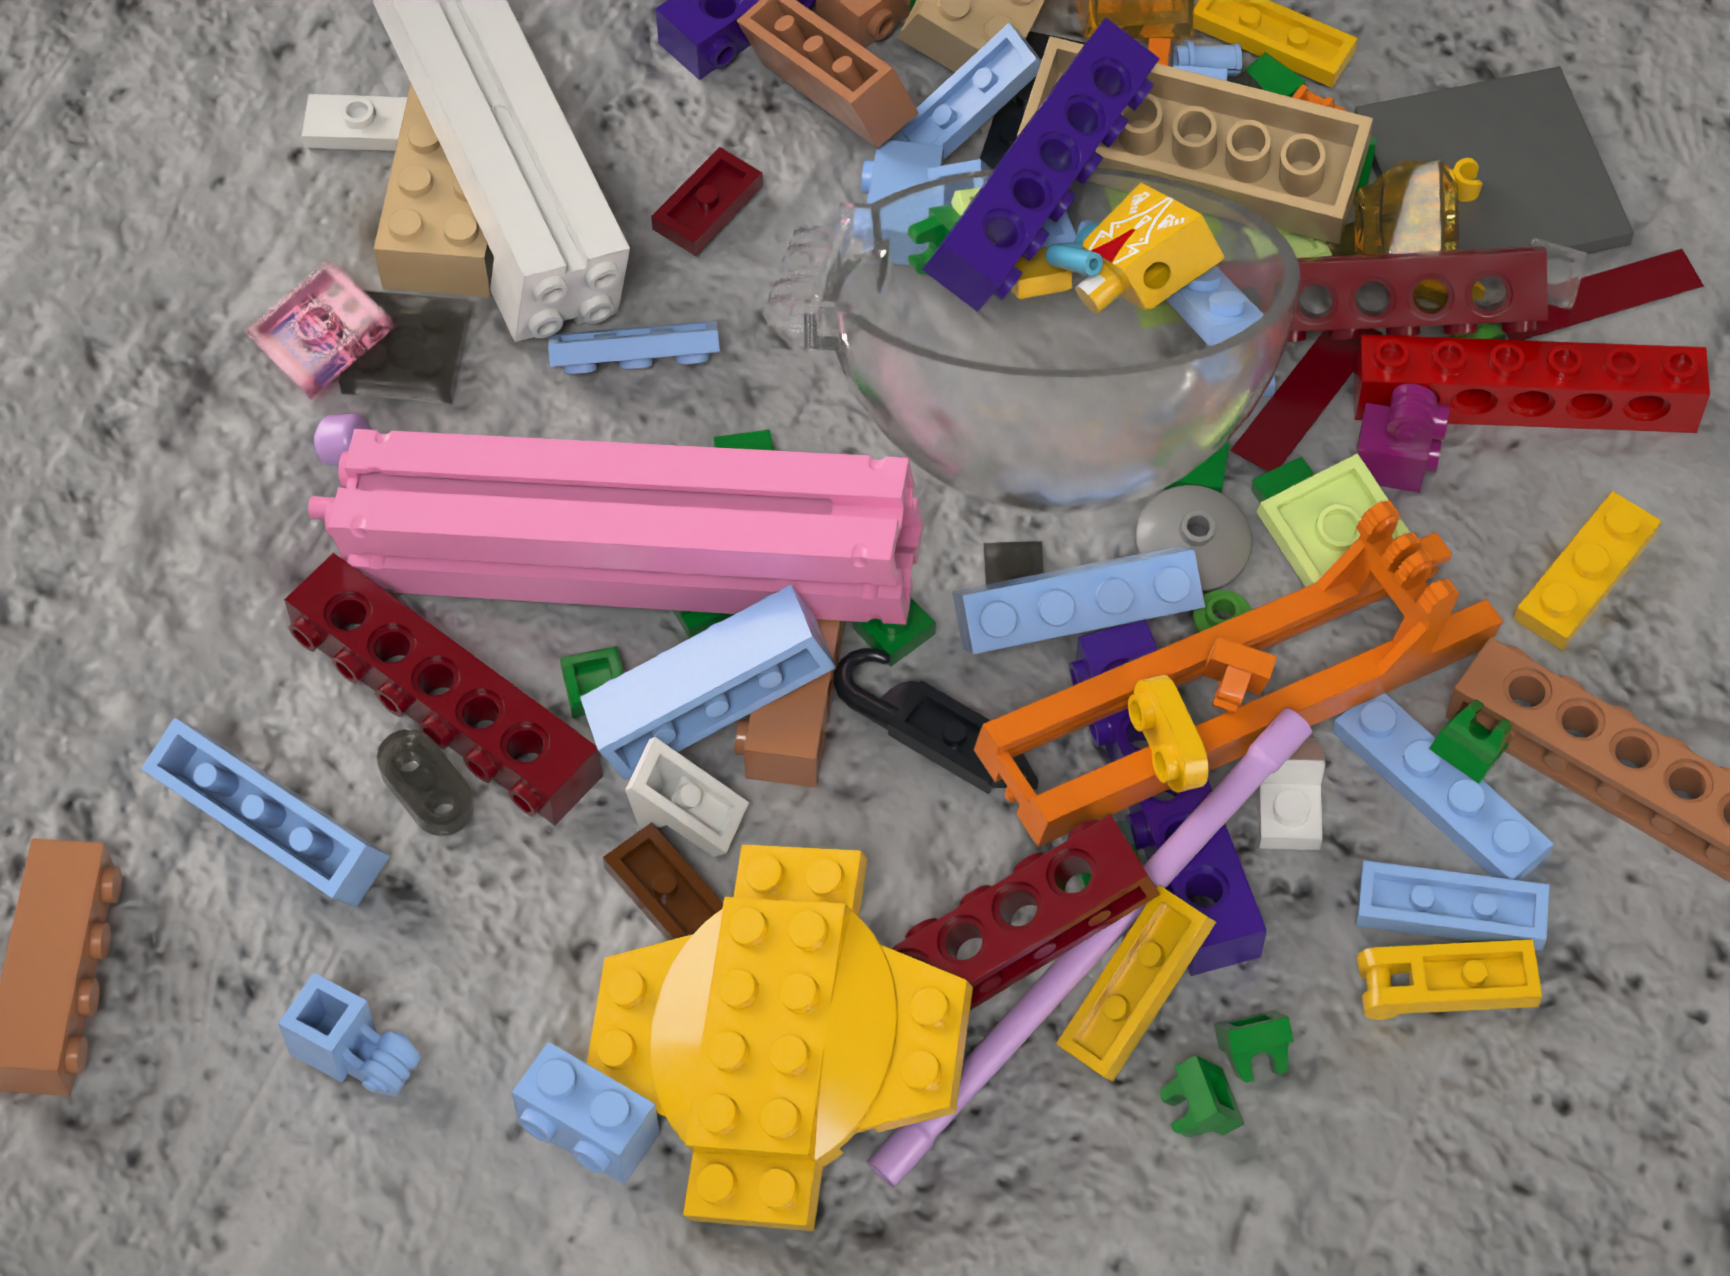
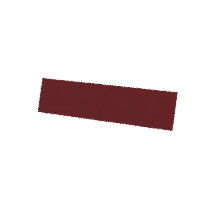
[1491,248,1704,340]
[1230,328,1383,472]

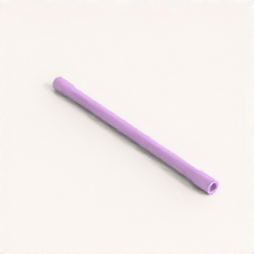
[866,708,1312,1188]

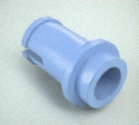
[1172,40,1242,78]

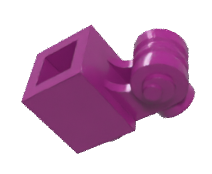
[1356,384,1450,493]

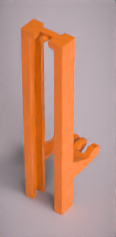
[974,500,1504,847]

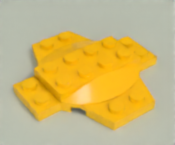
[586,845,973,1231]

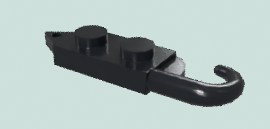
[833,648,1038,794]

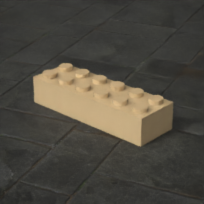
[1017,36,1373,245]

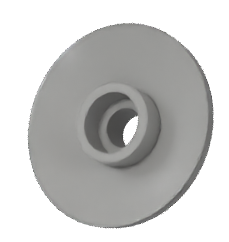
[1135,485,1252,593]

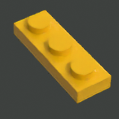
[1190,0,1358,88]
[1513,491,1662,651]
[1056,885,1216,1082]

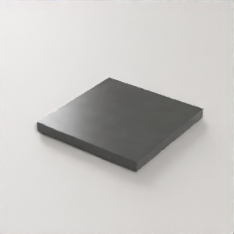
[1354,66,1634,284]

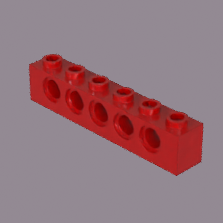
[1353,334,1710,433]

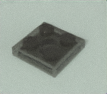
[339,290,472,404]

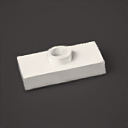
[302,94,407,151]

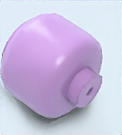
[314,413,372,466]

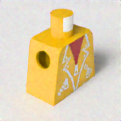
[1075,182,1225,314]

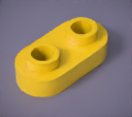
[1128,675,1208,793]

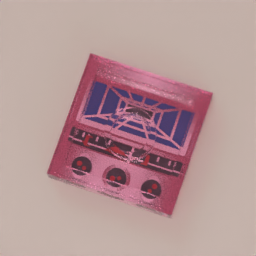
[244,259,396,400]

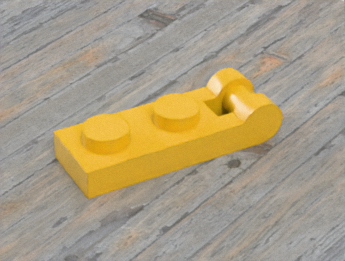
[1357,939,1542,1020]

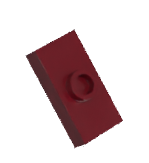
[651,147,763,256]

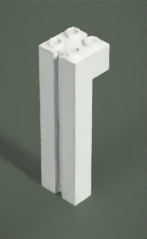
[373,0,630,342]

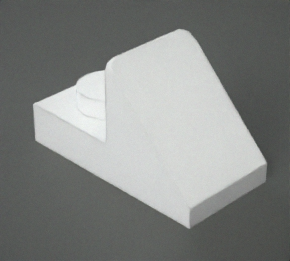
[625,737,749,857]
[1258,738,1325,850]

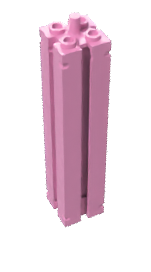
[308,429,924,625]

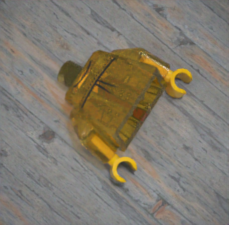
[1328,158,1486,306]

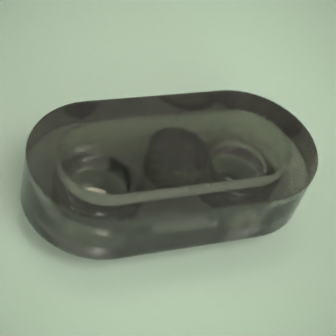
[377,729,474,836]

